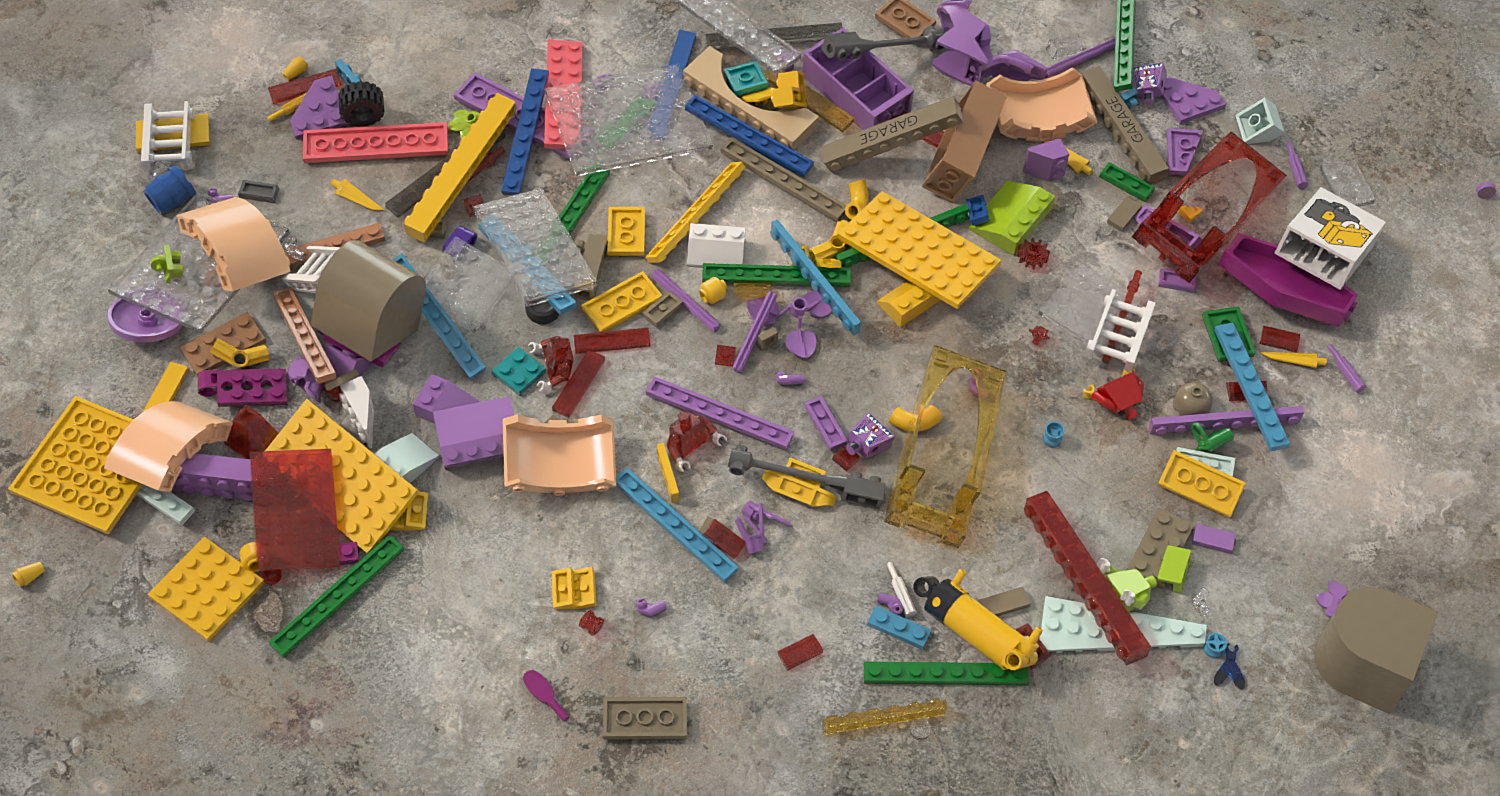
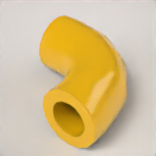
[845,179,869,220]
[889,405,943,432]

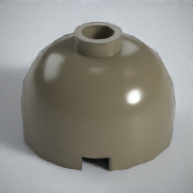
[1173,382,1213,416]

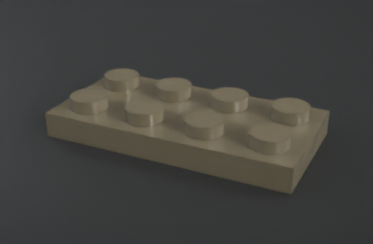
[1127,508,1194,590]
[603,697,687,740]

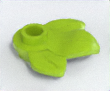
[448,110,479,139]

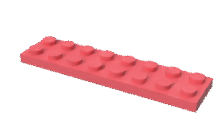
[544,39,582,151]
[303,122,448,163]

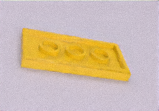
[136,113,210,153]
[581,271,663,335]
[1158,450,1246,519]

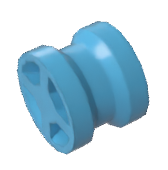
[1203,633,1227,658]

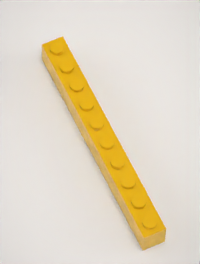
[404,93,516,243]

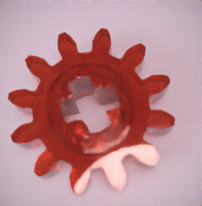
[1017,238,1050,269]

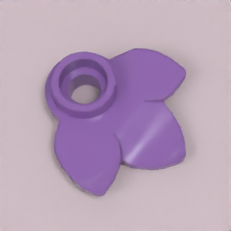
[1315,581,1348,617]

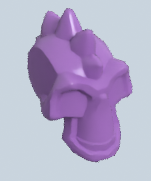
[287,355,327,403]

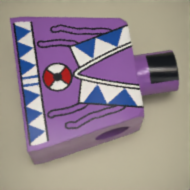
[1133,62,1167,104]
[846,413,895,458]

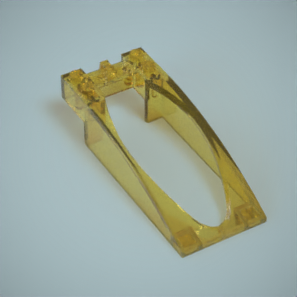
[884,345,1006,548]

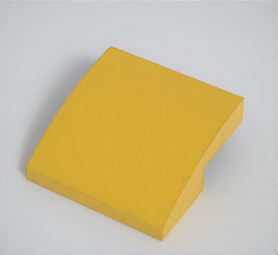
[390,492,428,531]
[551,567,597,610]

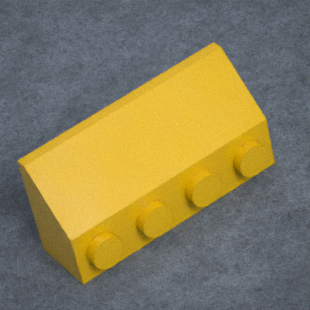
[876,280,941,327]

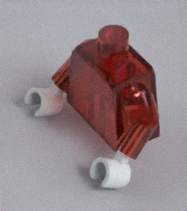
[528,336,574,394]
[666,411,727,472]

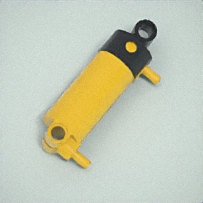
[913,569,1043,670]

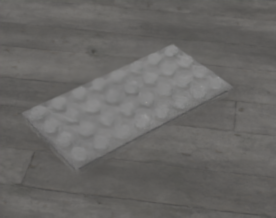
[473,188,597,307]

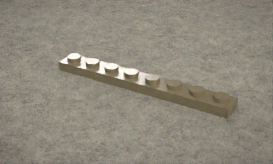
[721,137,847,222]

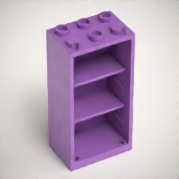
[802,28,914,130]

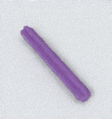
[1045,38,1116,78]
[652,269,720,332]
[732,292,777,373]

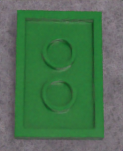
[1202,306,1256,362]

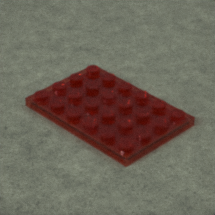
[249,449,340,572]

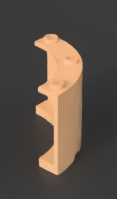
[986,68,1097,142]
[177,197,291,291]
[104,401,233,492]
[503,414,616,496]

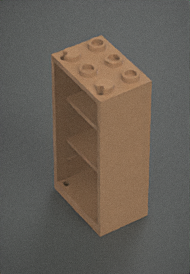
[922,80,1007,203]

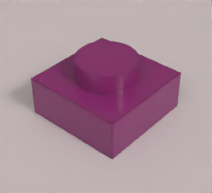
[337,542,359,565]

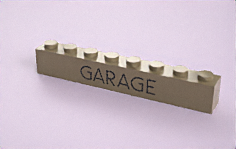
[1081,66,1169,185]
[821,96,963,172]

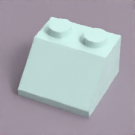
[1235,97,1285,144]

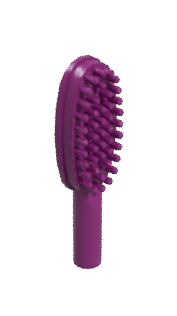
[523,670,570,722]

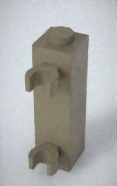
[564,234,608,300]

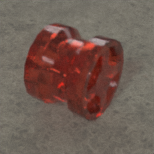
[579,610,604,636]

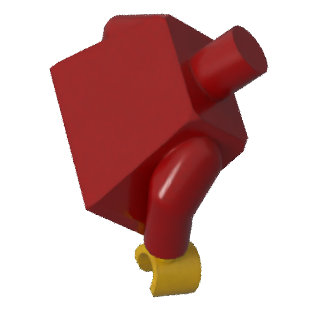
[1083,368,1144,420]

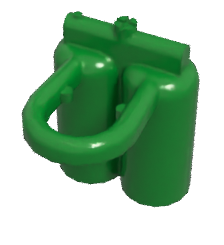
[1191,422,1234,453]

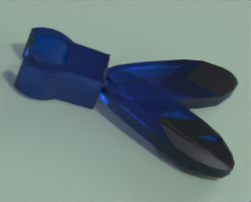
[1214,643,1245,690]

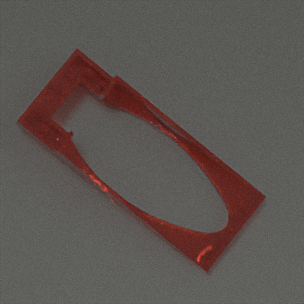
[1131,131,1287,283]

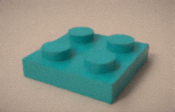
[723,61,768,96]
[492,347,546,396]

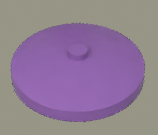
[108,289,187,342]

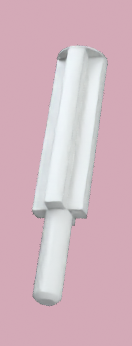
[887,562,917,618]

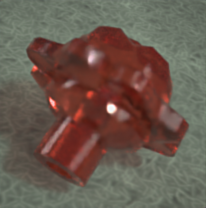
[1029,326,1050,345]

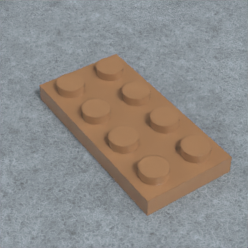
[179,312,266,377]

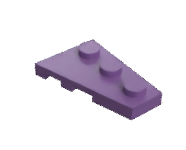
[1166,128,1203,176]

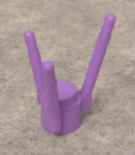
[742,500,791,544]
[735,502,766,554]

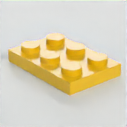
[607,207,645,256]

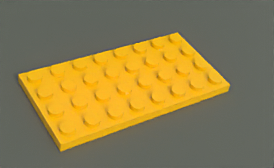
[838,191,1001,309]
[258,399,420,553]

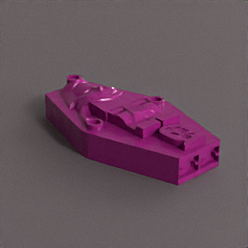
[1218,233,1358,327]

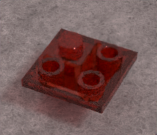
[224,405,279,460]

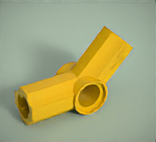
[809,220,849,263]
[209,338,270,369]

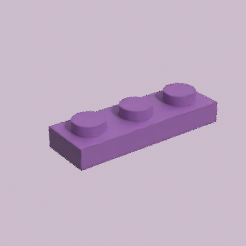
[804,396,847,451]

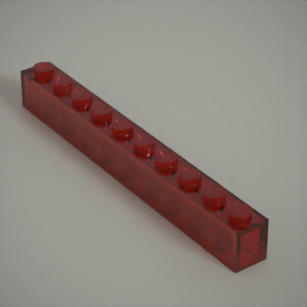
[1024,491,1151,666]

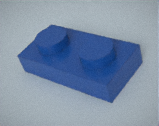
[966,195,990,226]

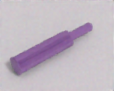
[1286,142,1308,189]
[1327,344,1366,393]

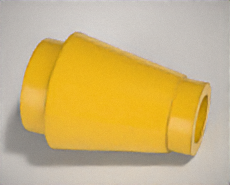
[282,56,309,81]
[12,562,45,587]

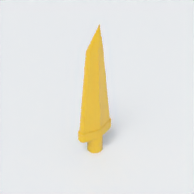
[1044,140,1093,175]
[331,179,385,210]
[1260,352,1327,368]

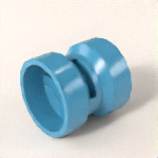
[1043,421,1065,448]

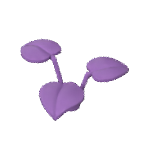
[747,291,832,359]

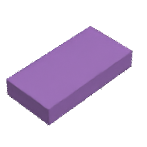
[1158,268,1198,293]
[1192,524,1235,554]

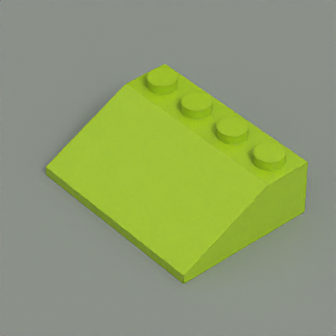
[968,180,1055,256]

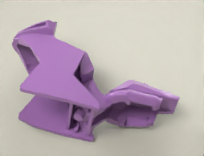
[932,0,1047,86]

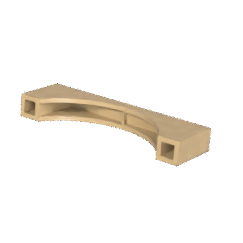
[683,46,819,151]

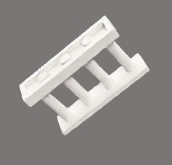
[141,101,194,172]
[281,246,340,293]
[1086,289,1155,373]

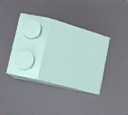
[375,433,439,483]

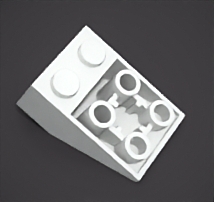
[339,376,374,449]

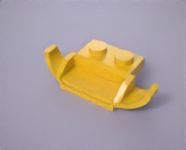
[761,457,837,507]

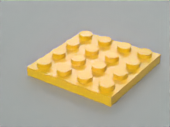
[147,537,265,642]

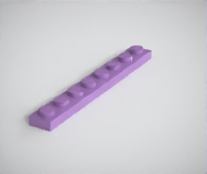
[646,376,794,450]
[1149,406,1304,435]

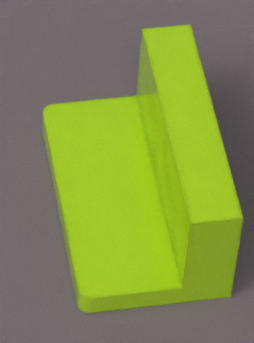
[1158,545,1191,593]

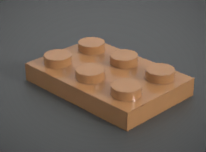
[875,0,936,38]

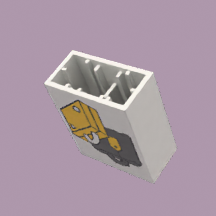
[1275,187,1386,290]

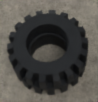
[338,81,385,126]

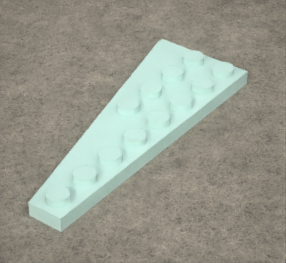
[1039,596,1207,653]

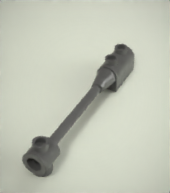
[821,26,945,60]
[728,445,885,509]

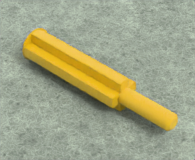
[267,93,307,121]

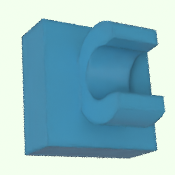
[1120,87,1138,110]

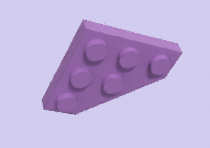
[290,76,348,139]
[1160,77,1226,124]

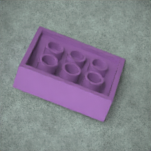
[433,396,514,469]

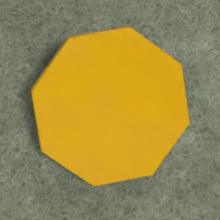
[742,88,775,106]

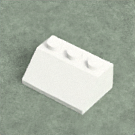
[687,223,745,267]

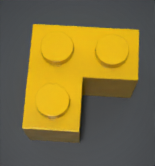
[771,71,807,110]

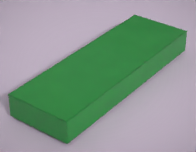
[1099,162,1155,202]

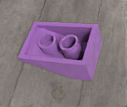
[413,374,480,424]

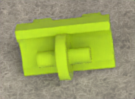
[150,245,183,283]

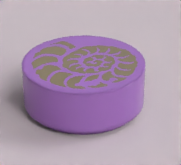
[1476,182,1496,199]

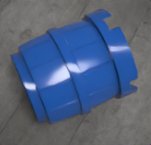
[143,165,197,214]

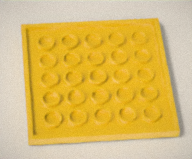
[8,396,143,535]

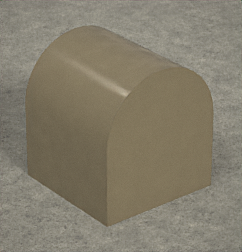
[311,240,426,361]
[1314,587,1438,714]

